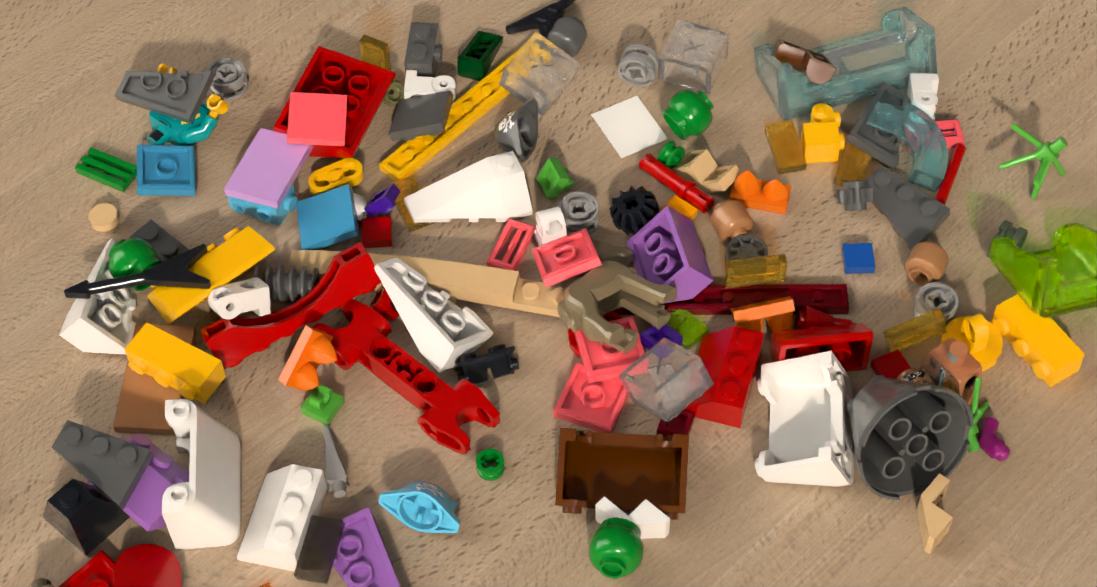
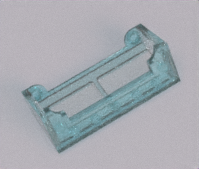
[754,6,937,121]

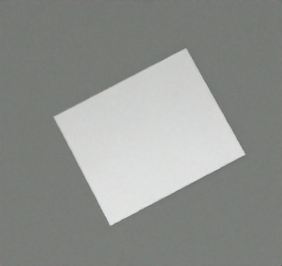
[591,96,668,159]

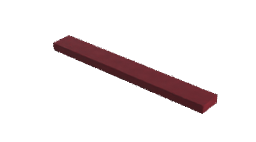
[614,284,849,315]

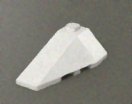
[404,151,533,223]
[59,239,136,355]
[374,257,494,373]

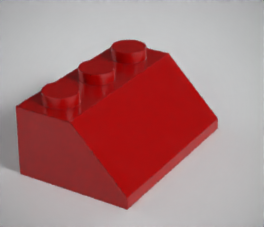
[769,322,874,372]
[681,326,764,428]

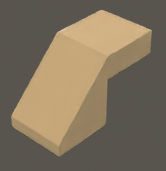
[672,149,741,193]
[916,473,953,554]

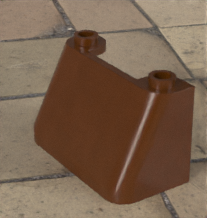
[555,428,689,520]

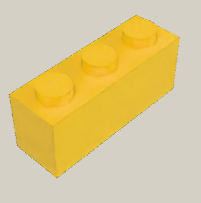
[991,290,1085,387]
[124,322,226,404]

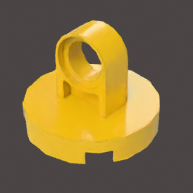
[940,313,1003,372]

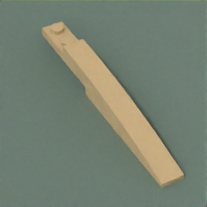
[285,250,567,317]

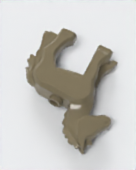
[558,235,677,354]

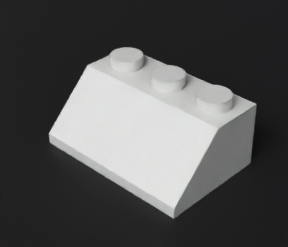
[237,464,327,572]

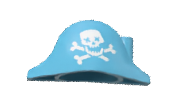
[378,481,460,533]

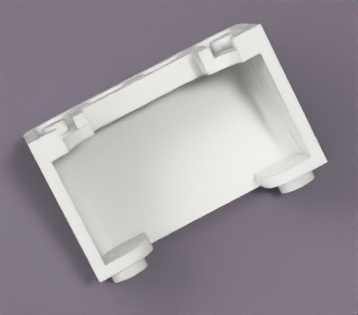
[755,351,854,487]
[162,399,241,550]

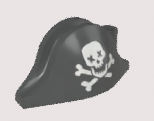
[494,98,538,161]

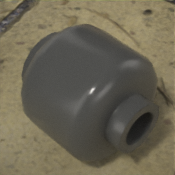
[547,16,587,57]

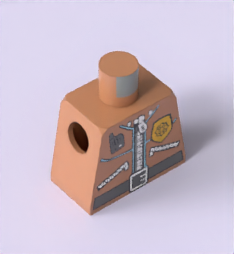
[918,338,982,405]

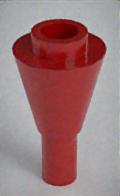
[795,305,853,329]

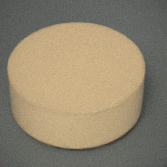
[88,203,119,232]

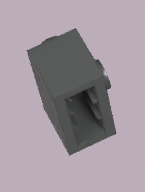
[404,22,443,78]

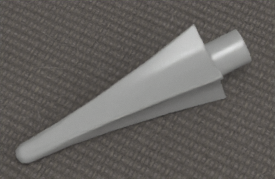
[323,425,350,498]

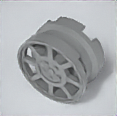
[617,44,660,87]
[207,57,249,101]
[558,191,599,235]
[913,282,959,331]

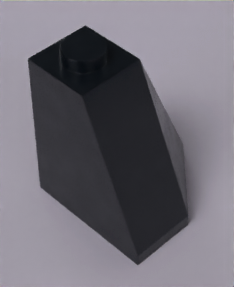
[43,478,130,556]

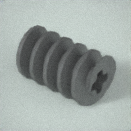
[253,262,319,303]

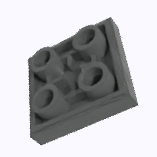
[389,90,454,141]

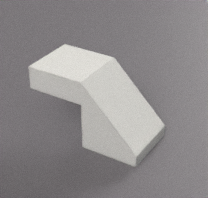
[595,497,670,539]

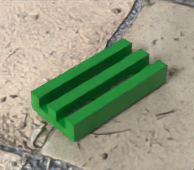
[75,147,137,193]

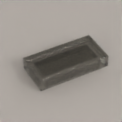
[294,515,345,584]

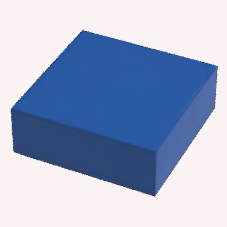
[842,243,875,274]

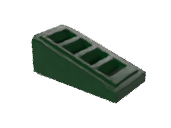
[457,31,503,81]

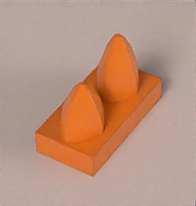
[729,169,792,215]
[731,296,795,332]
[278,326,337,391]

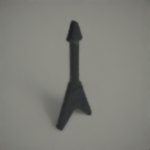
[506,0,575,47]
[64,244,211,299]

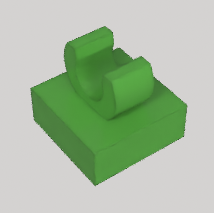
[536,158,575,199]
[301,384,345,426]

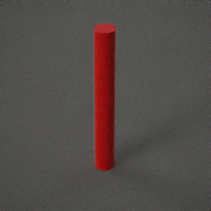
[935,144,966,205]

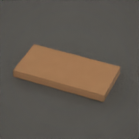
[113,324,197,435]

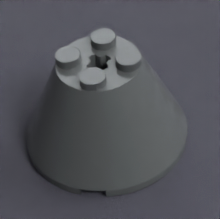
[847,375,973,500]

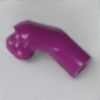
[978,417,1010,461]

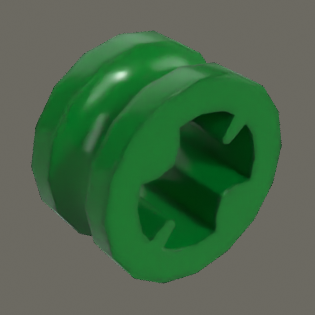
[658,141,685,169]
[476,448,505,481]

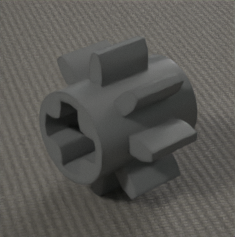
[837,180,874,211]

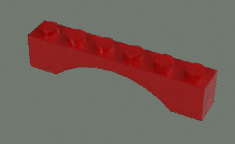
[200,242,382,369]

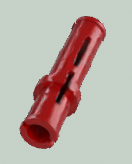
[639,153,715,214]

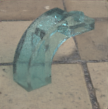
[866,101,948,192]

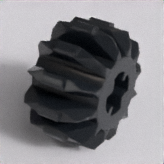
[609,186,660,235]

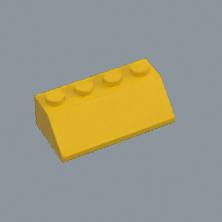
[147,226,276,325]

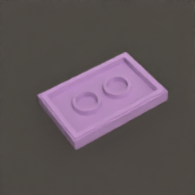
[224,128,314,209]

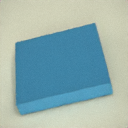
[137,145,196,196]
[296,184,359,250]

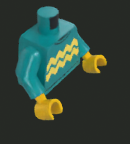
[147,63,228,146]

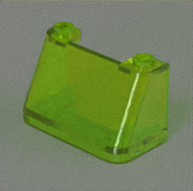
[990,222,1097,318]

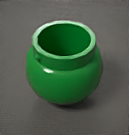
[662,89,714,140]
[108,238,163,291]
[589,517,644,579]

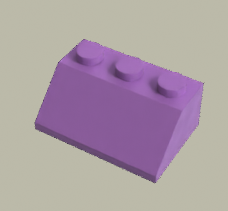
[627,205,714,304]
[84,433,189,532]

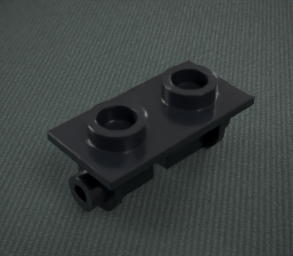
[454,344,519,385]

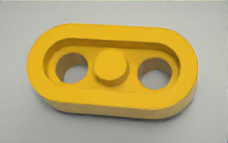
[308,158,364,196]

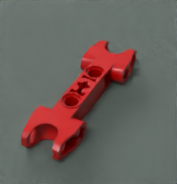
[312,299,500,455]

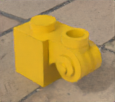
[800,103,844,163]

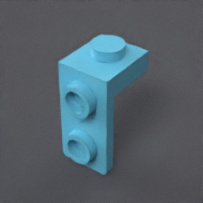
[227,184,297,226]

